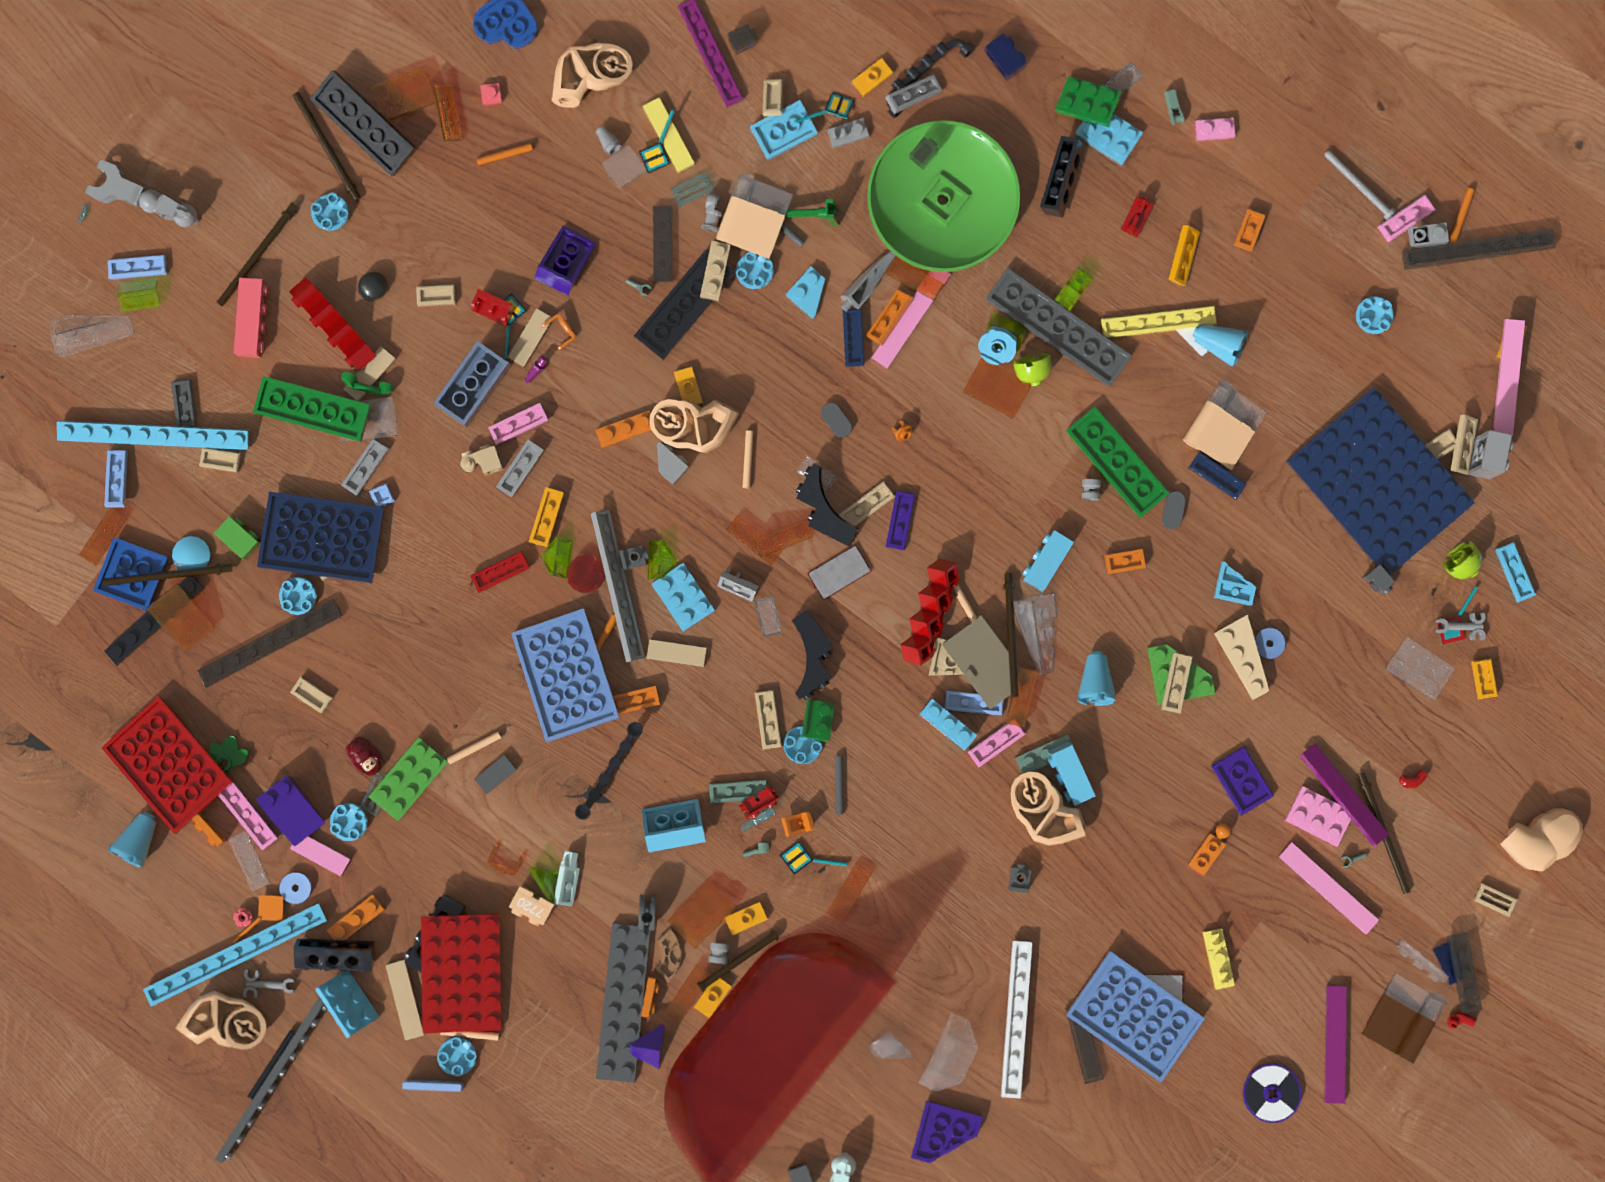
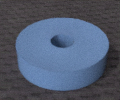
[1255,628,1285,659]

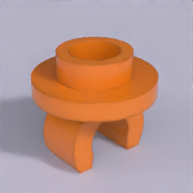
[891,420,912,441]

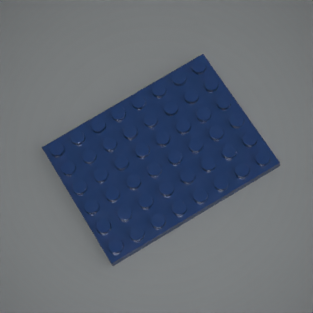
[1287,387,1475,575]

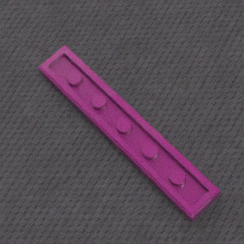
[678,0,744,108]
[1300,744,1389,847]
[1324,985,1347,1104]

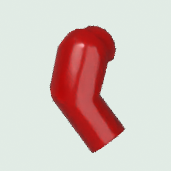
[1399,770,1428,789]
[1447,1011,1477,1029]

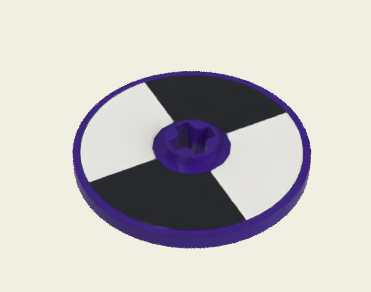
[1243,1064,1301,1123]

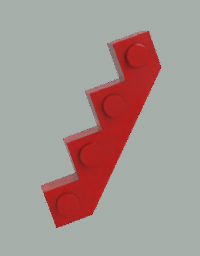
[289,277,377,371]
[900,558,960,665]

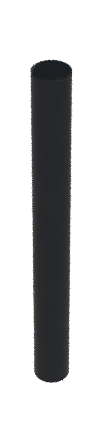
[247,1030,296,1100]

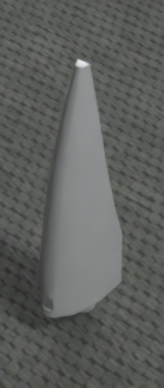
[841,251,896,312]

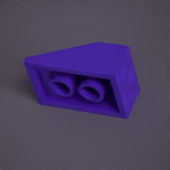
[534,226,596,296]
[256,776,326,847]

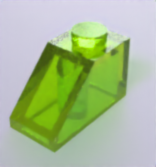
[1055,267,1094,310]

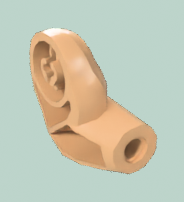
[552,43,633,108]
[649,399,739,453]
[1011,772,1087,846]
[1499,808,1583,871]
[175,991,266,1050]

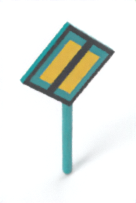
[639,110,675,173]

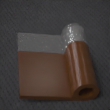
[1362,973,1447,1064]

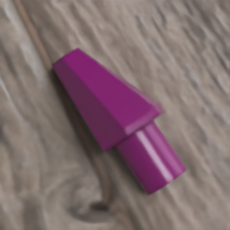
[524,356,548,383]

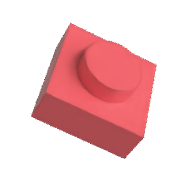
[480,83,502,106]

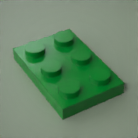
[1055,76,1122,128]

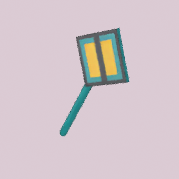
[794,92,854,123]
[504,293,527,360]
[779,841,848,875]

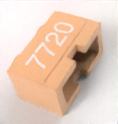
[509,886,555,926]

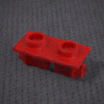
[1120,196,1154,238]
[739,786,779,818]

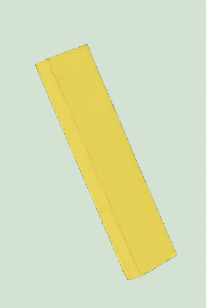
[643,98,695,173]

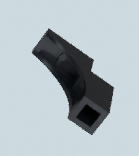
[795,463,860,547]
[792,610,834,700]

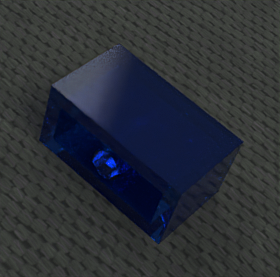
[984,33,1026,81]

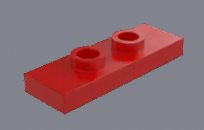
[470,551,531,593]

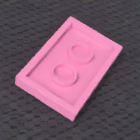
[1284,786,1351,847]

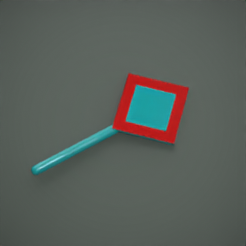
[1437,586,1478,645]

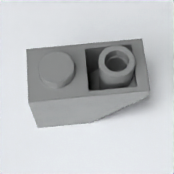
[1408,223,1449,248]
[657,442,689,485]

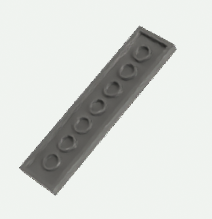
[985,268,1132,387]
[596,923,651,1083]

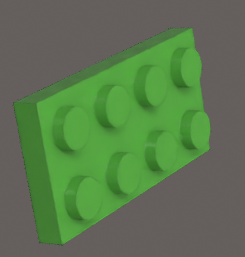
[368,737,448,821]

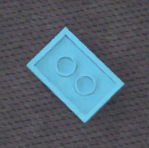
[750,100,818,161]
[1075,114,1143,165]
[652,563,715,632]
[315,971,379,1038]

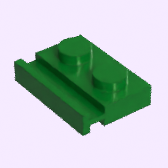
[801,699,835,742]

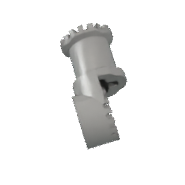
[701,192,722,232]

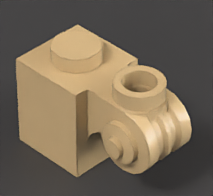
[460,444,504,476]

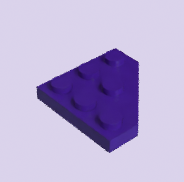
[911,1100,983,1163]

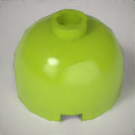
[1013,353,1052,386]
[1443,541,1483,579]

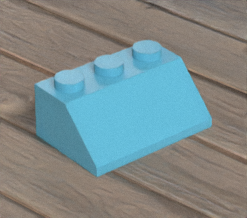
[641,799,706,852]

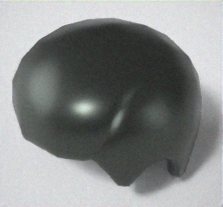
[358,271,388,302]

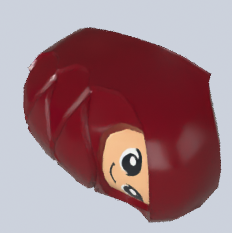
[345,737,384,776]

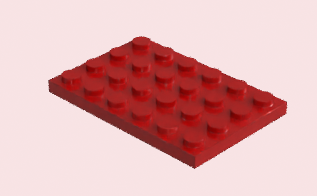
[101,696,234,834]
[421,913,501,1034]

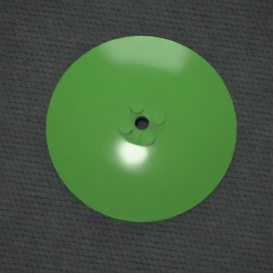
[867,121,1020,272]

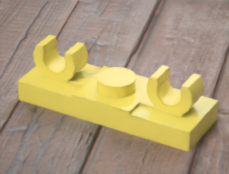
[1202,928,1235,990]

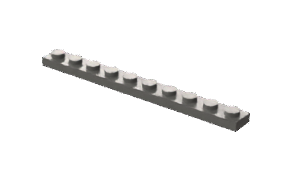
[215,996,327,1163]

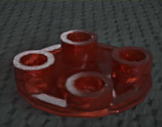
[567,555,605,593]

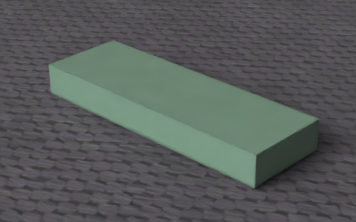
[709,779,767,803]

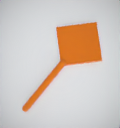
[233,895,284,944]

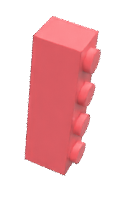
[234,278,268,358]

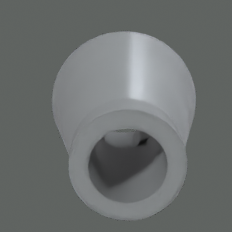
[596,126,621,155]

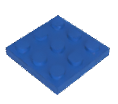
[93,537,169,611]

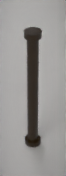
[697,930,779,992]

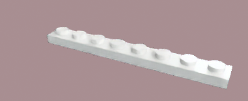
[1001,940,1032,1099]

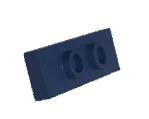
[842,309,865,367]
[1188,452,1247,500]

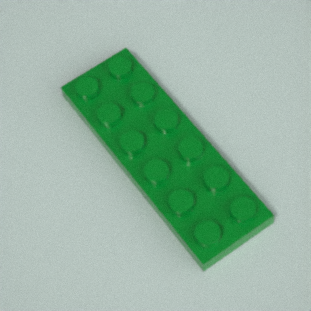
[253,376,372,442]
[1065,407,1170,519]

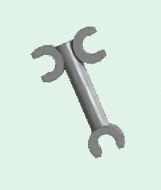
[1436,613,1486,640]
[243,970,295,998]

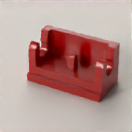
[471,289,515,326]

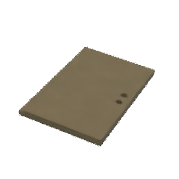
[942,615,1030,709]

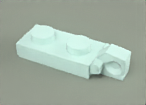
[553,851,580,906]

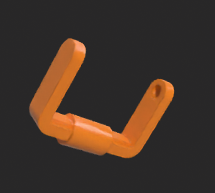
[541,314,575,350]

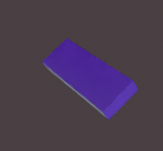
[886,491,915,551]

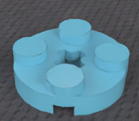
[978,326,1017,365]

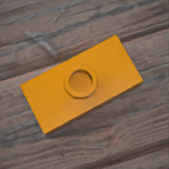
[852,58,893,97]
[674,367,703,405]
[1471,658,1498,699]
[725,902,768,935]
[694,978,732,1018]

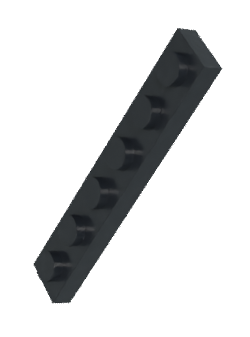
[104,576,205,666]

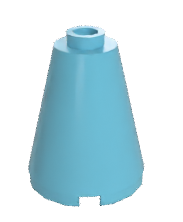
[1193,324,1248,367]
[1077,651,1116,706]
[108,812,157,868]

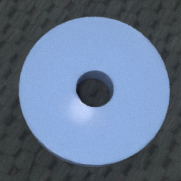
[280,872,312,904]

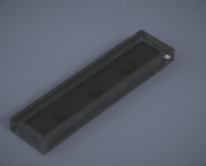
[653,206,673,282]
[1447,932,1482,1013]
[1065,1006,1104,1084]

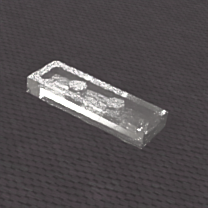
[228,831,271,892]
[1395,939,1449,983]

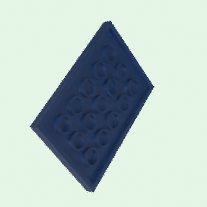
[257,492,384,584]

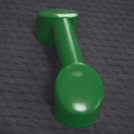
[341,372,395,396]

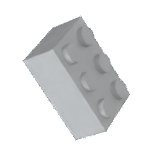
[1468,430,1513,479]

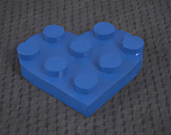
[473,0,538,49]

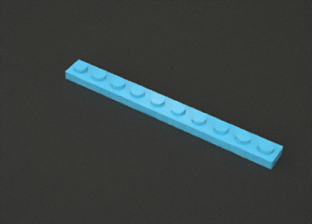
[57,420,249,450]
[143,903,328,1007]

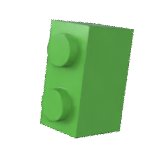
[214,516,261,560]

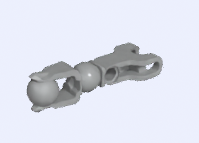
[85,160,198,227]

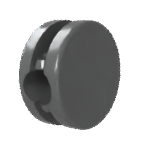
[638,894,656,931]

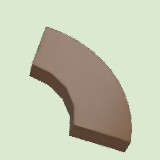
[656,928,681,983]

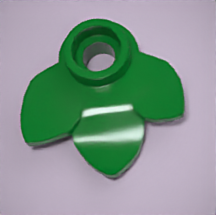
[209,736,248,773]

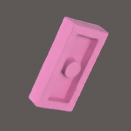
[1195,118,1235,141]

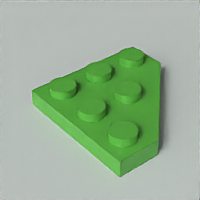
[1147,645,1215,705]

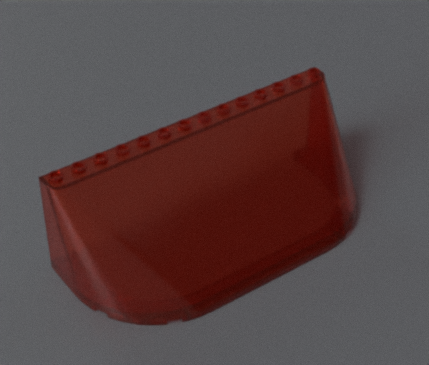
[664,933,897,1182]

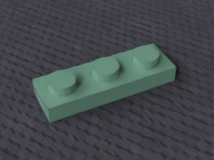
[1015,734,1076,774]

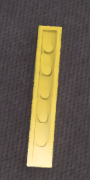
[1101,306,1217,338]

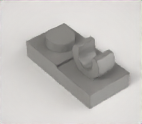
[827,118,869,149]
[717,568,758,602]

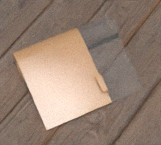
[715,173,793,259]
[1183,380,1267,471]

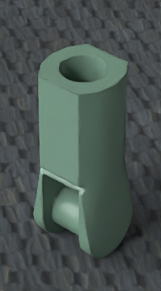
[1164,89,1184,126]

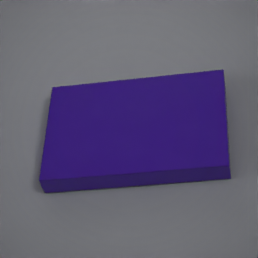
[1211,746,1274,816]

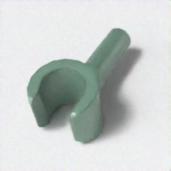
[626,278,651,297]
[743,842,769,857]
[1340,853,1367,868]

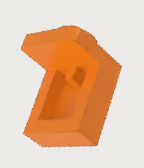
[781,811,814,837]

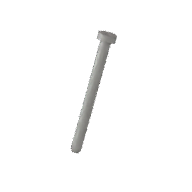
[1324,151,1396,220]

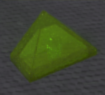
[541,538,573,579]
[647,540,678,579]
[528,867,559,902]

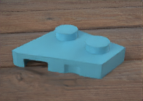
[786,267,825,319]
[1214,561,1256,606]

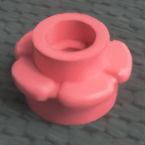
[233,908,253,927]

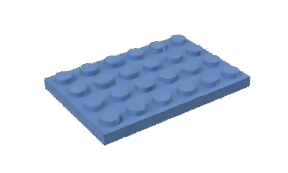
[511,608,620,743]
[1065,951,1205,1082]

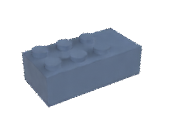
[433,341,511,427]

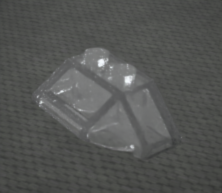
[918,1012,978,1092]

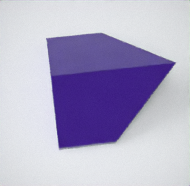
[630,1024,665,1069]

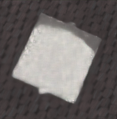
[602,145,647,189]

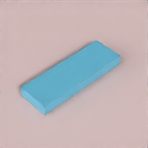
[1495,542,1536,602]

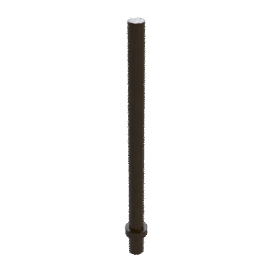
[292,92,361,202]
[216,203,298,307]
[103,563,233,586]
[1003,573,1019,698]
[1357,772,1411,894]

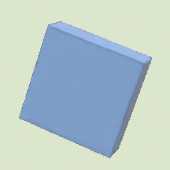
[369,483,395,507]

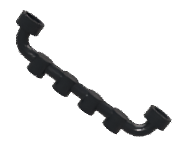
[886,39,976,119]
[575,722,643,820]

